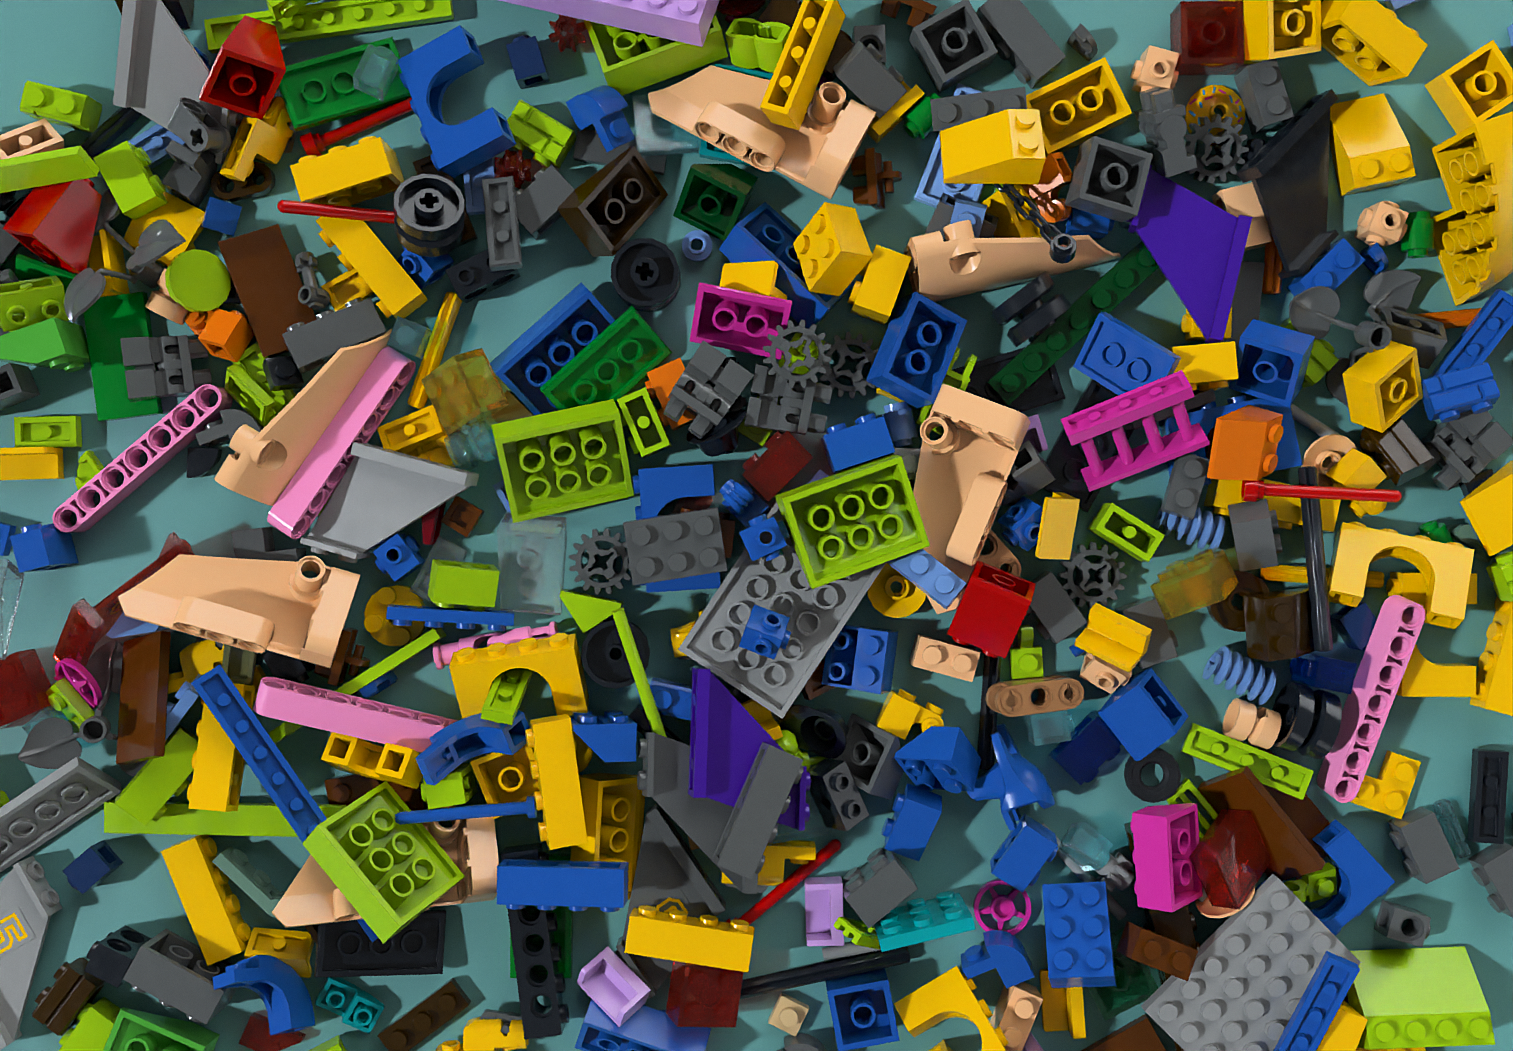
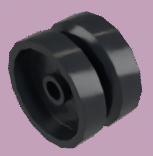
[393,174,465,257]
[611,238,681,312]
[990,271,1072,347]
[581,618,650,689]
[1272,682,1342,759]

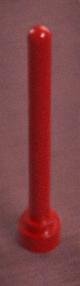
[300,98,413,157]
[277,200,395,224]
[1241,480,1402,502]
[725,839,842,925]

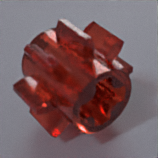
[549,14,587,53]
[495,149,532,189]

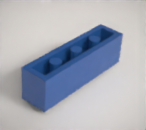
[497,859,628,912]

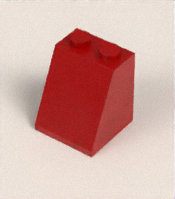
[199,15,286,120]
[2,178,102,274]
[947,560,1036,658]

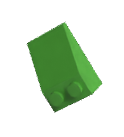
[0,317,90,373]
[103,1007,220,1051]

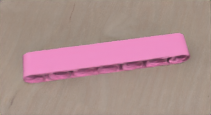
[267,346,416,540]
[52,384,233,533]
[1317,595,1426,803]
[253,677,458,753]

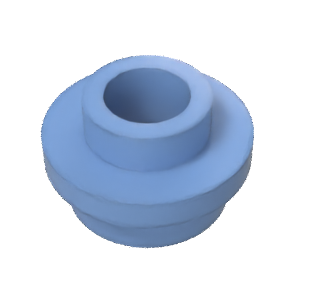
[682,230,712,262]

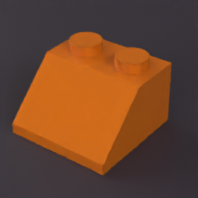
[1207,405,1284,481]

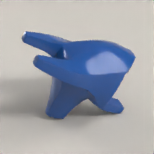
[967,723,1055,831]

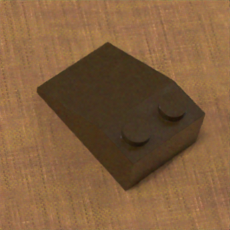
[557,146,668,257]
[1243,587,1330,662]

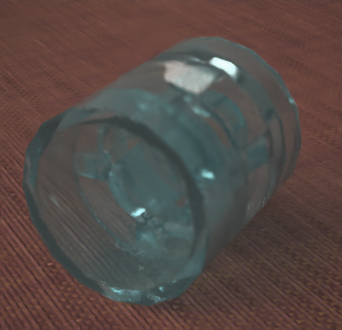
[444,420,498,471]

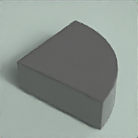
[1067,23,1098,61]

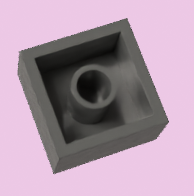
[909,0,998,93]
[1065,136,1153,222]
[842,847,918,928]

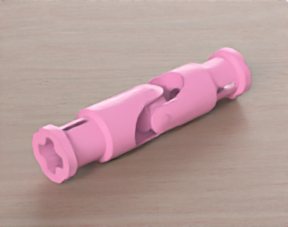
[433,621,559,670]

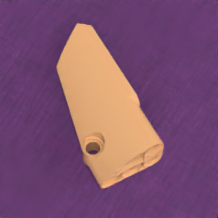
[648,65,876,200]
[904,220,1121,302]
[214,328,395,506]
[913,384,1031,615]
[118,554,361,668]
[272,804,499,928]

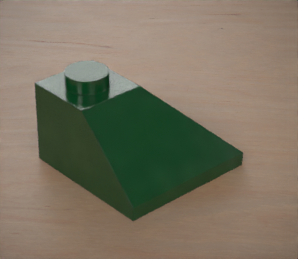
[673,164,758,241]

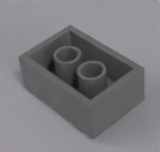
[623,507,727,585]
[123,929,237,1024]

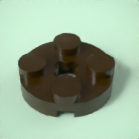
[1206,570,1270,632]

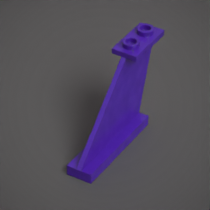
[1125,165,1252,343]
[688,668,811,831]

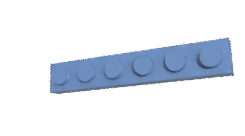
[808,469,967,610]

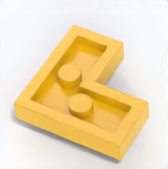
[1350,750,1421,819]

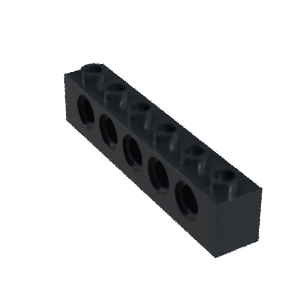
[500,842,570,1039]

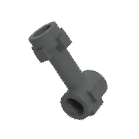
[295,252,330,310]

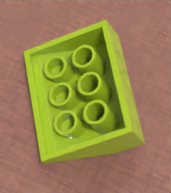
[584,14,728,96]
[491,399,634,523]
[775,454,930,589]
[302,781,465,944]
[1347,946,1495,1050]

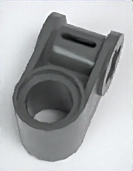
[167,97,231,153]

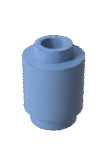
[882,401,918,448]

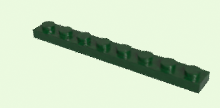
[986,240,1159,406]

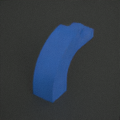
[415,711,530,786]
[212,955,316,1035]

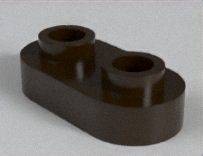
[211,162,276,202]

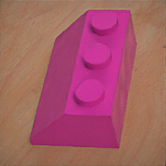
[690,282,792,359]
[1130,803,1203,913]

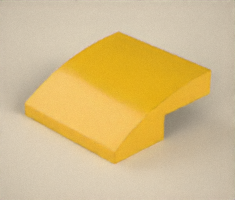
[123,192,205,267]
[377,404,460,467]

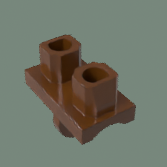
[880,0,937,27]
[851,148,902,210]
[314,627,370,686]

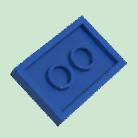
[1073,312,1181,395]

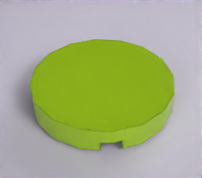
[165,249,231,313]

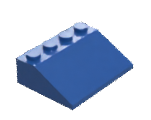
[489,283,615,415]

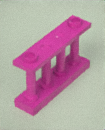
[1060,370,1210,492]

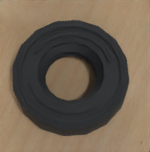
[1124,748,1181,803]

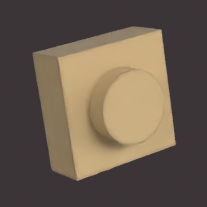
[768,992,809,1037]

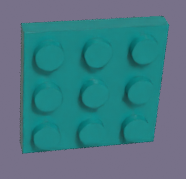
[874,891,976,952]

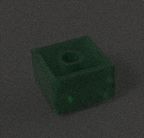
[1086,927,1158,1021]

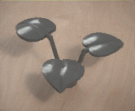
[64,189,186,324]
[1289,270,1421,407]
[18,640,167,777]

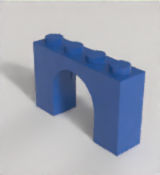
[397,25,516,178]
[1158,395,1302,485]
[633,464,721,593]
[1255,819,1395,936]

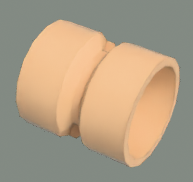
[145,268,189,325]
[1222,698,1281,750]

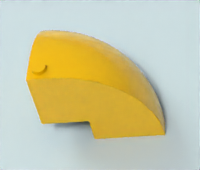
[1431,111,1513,306]

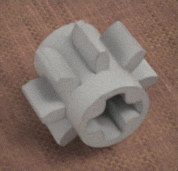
[1095,852,1134,892]

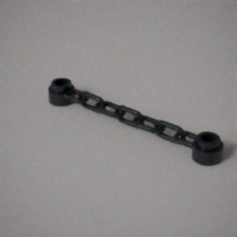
[993,184,1077,264]

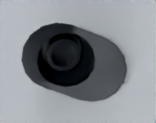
[686,410,747,457]
[779,704,849,759]

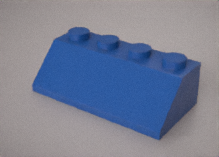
[719,202,855,329]
[574,999,711,1051]

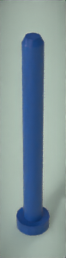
[395,796,537,825]

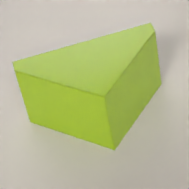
[559,589,624,633]

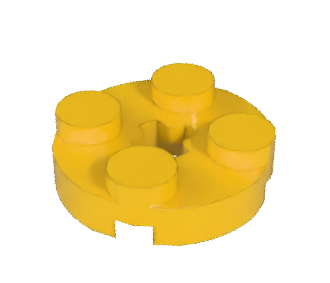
[364,585,425,646]

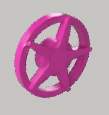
[54,658,102,709]
[973,879,1031,935]

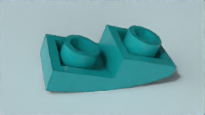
[315,977,385,1034]

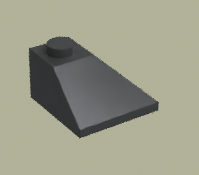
[832,713,904,800]

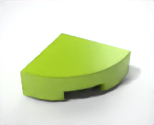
[75,450,104,490]

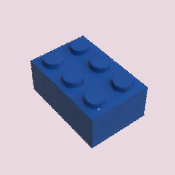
[866,292,967,408]
[1042,881,1116,988]

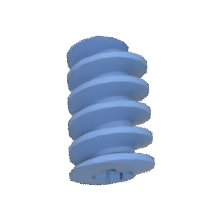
[1152,507,1225,553]
[1203,646,1276,705]

